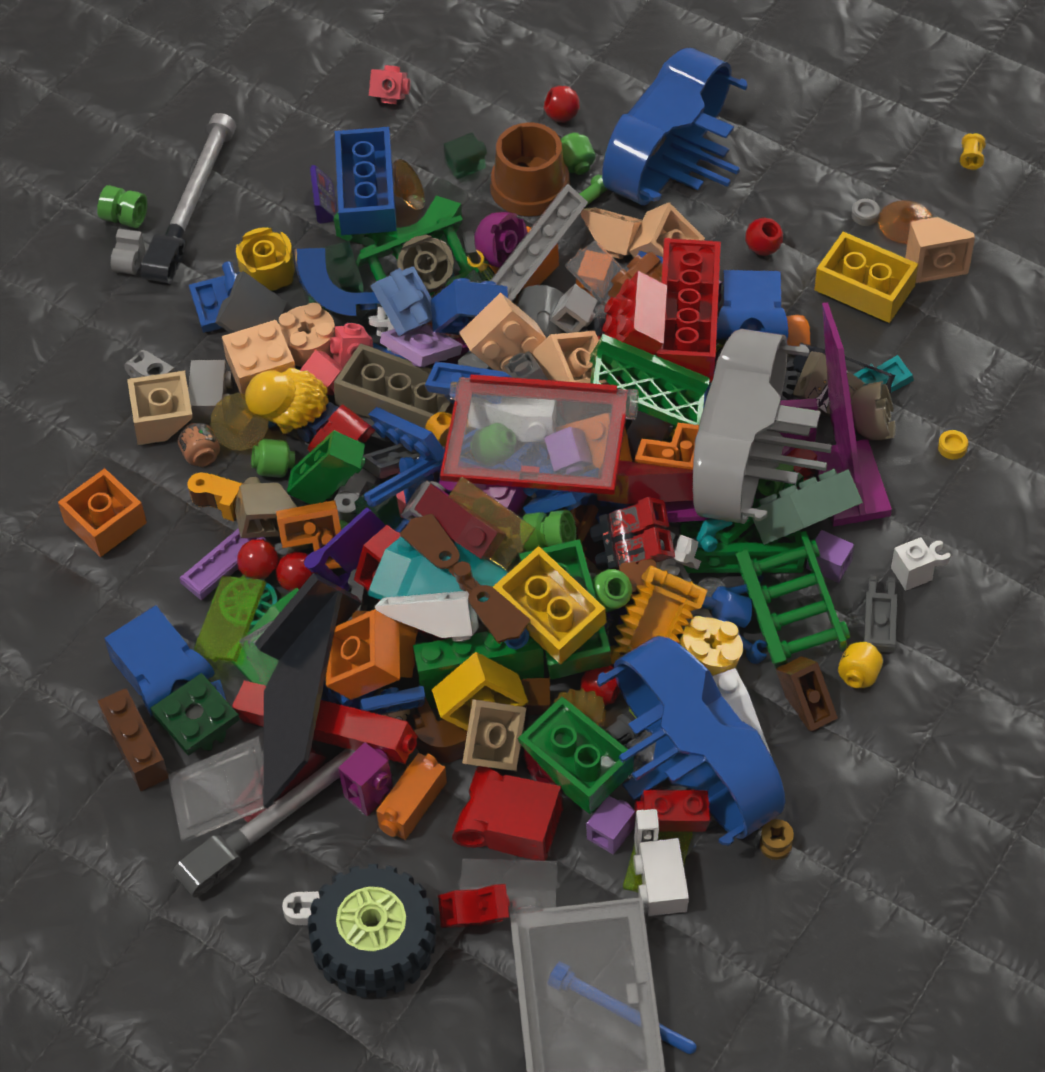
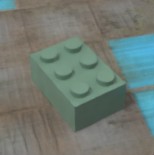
[752,469,863,544]

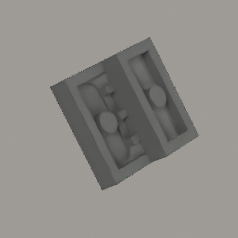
[215,271,286,333]

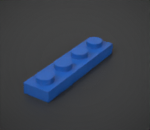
[368,407,445,462]

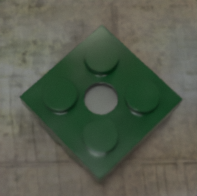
[151,673,240,756]

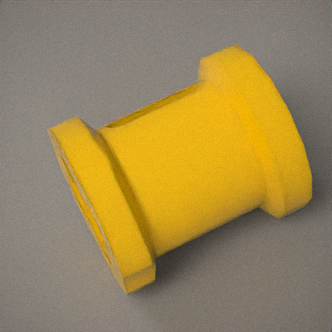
[960,133,986,170]

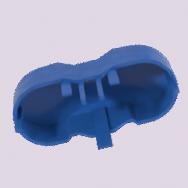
[602,48,748,205]
[597,636,785,846]

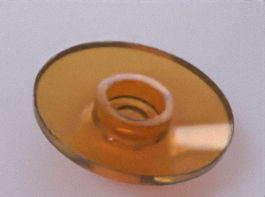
[392,159,425,210]
[878,200,933,244]

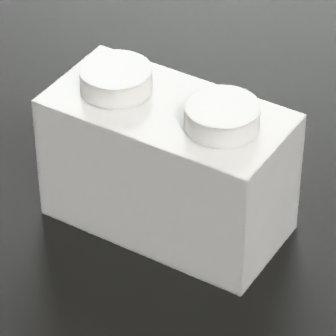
[633,838,689,916]

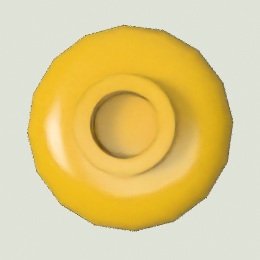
[838,642,883,688]

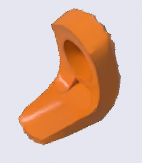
[786,315,810,347]

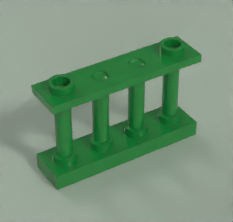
[356,215,486,316]
[736,531,850,671]

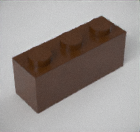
[97,688,169,792]

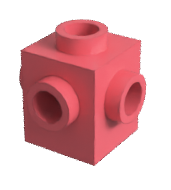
[369,65,410,104]
[330,323,373,368]

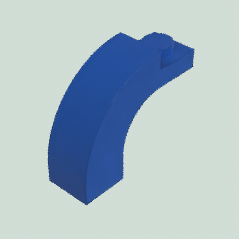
[295,248,380,316]

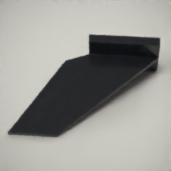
[255,573,362,809]

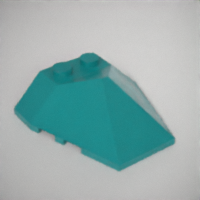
[368,536,509,617]

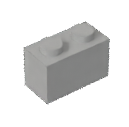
[188,360,233,423]

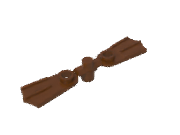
[400,514,530,644]

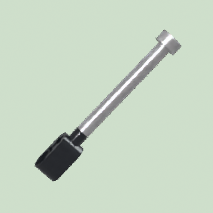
[141,113,236,284]

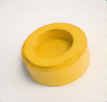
[938,430,968,460]

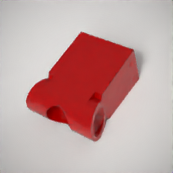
[452,766,563,863]

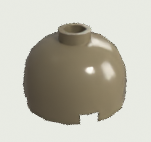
[397,235,454,293]
[851,381,896,440]

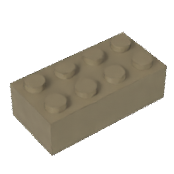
[334,343,454,429]

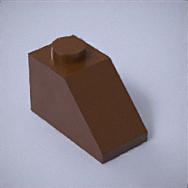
[775,656,838,731]

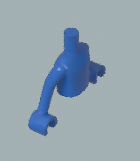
[702,575,767,664]

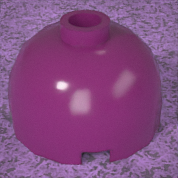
[474,212,528,269]

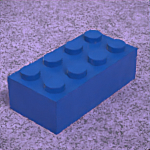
[335,127,397,235]

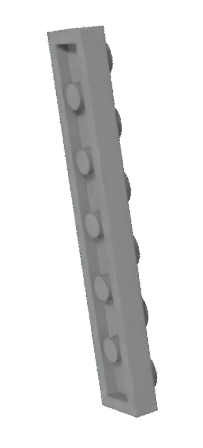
[490,184,588,301]

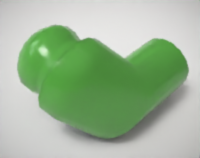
[580,175,607,206]

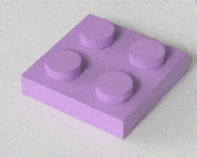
[380,324,462,367]

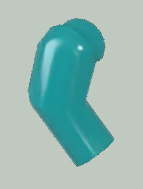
[696,518,732,552]

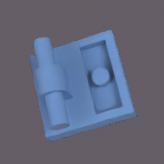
[371,266,432,336]

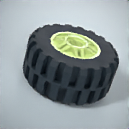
[308,864,436,998]

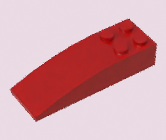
[656,238,721,383]

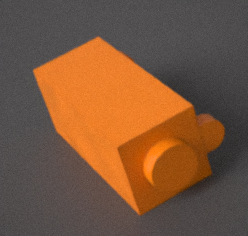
[376,753,447,840]

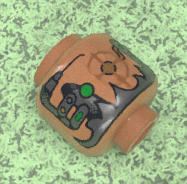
[178,423,220,467]

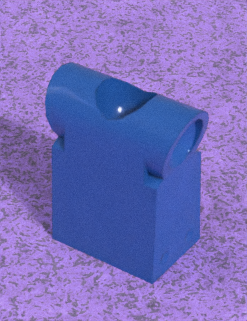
[716,270,788,340]
[104,605,215,717]

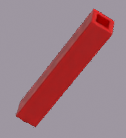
[232,680,417,764]

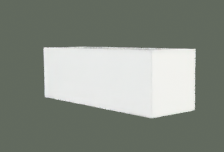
[634,809,659,855]

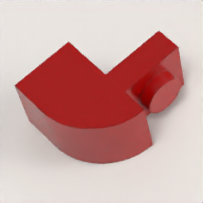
[438,884,510,928]

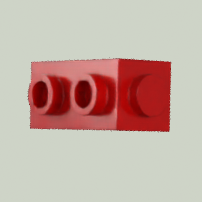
[635,790,710,832]

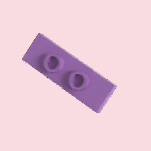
[180,528,266,600]

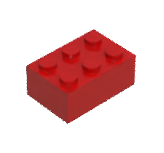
[603,271,667,355]

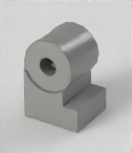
[111,229,146,275]

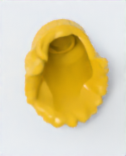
[245,368,329,434]

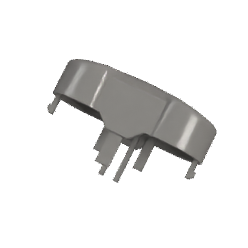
[693,329,832,524]

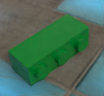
[286,430,365,504]

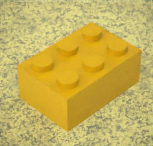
[814,232,918,323]
[493,546,606,665]

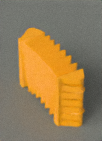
[610,565,707,664]

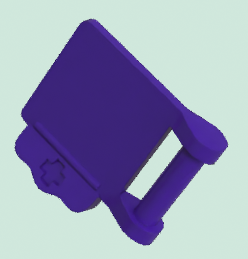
[304,508,386,591]

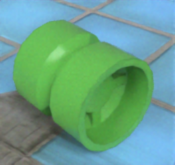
[97,185,147,228]
[520,510,576,552]

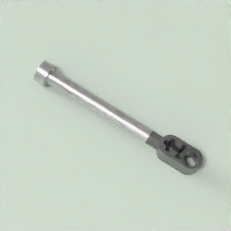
[172,749,355,898]

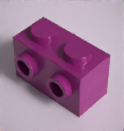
[338,742,393,816]

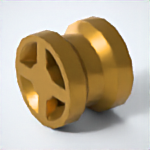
[760,819,794,860]

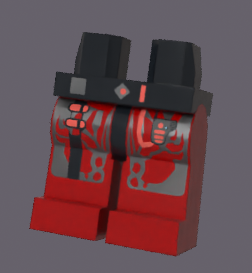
[589,497,675,571]

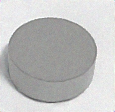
[852,199,880,226]

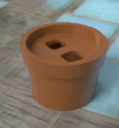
[490,122,571,216]

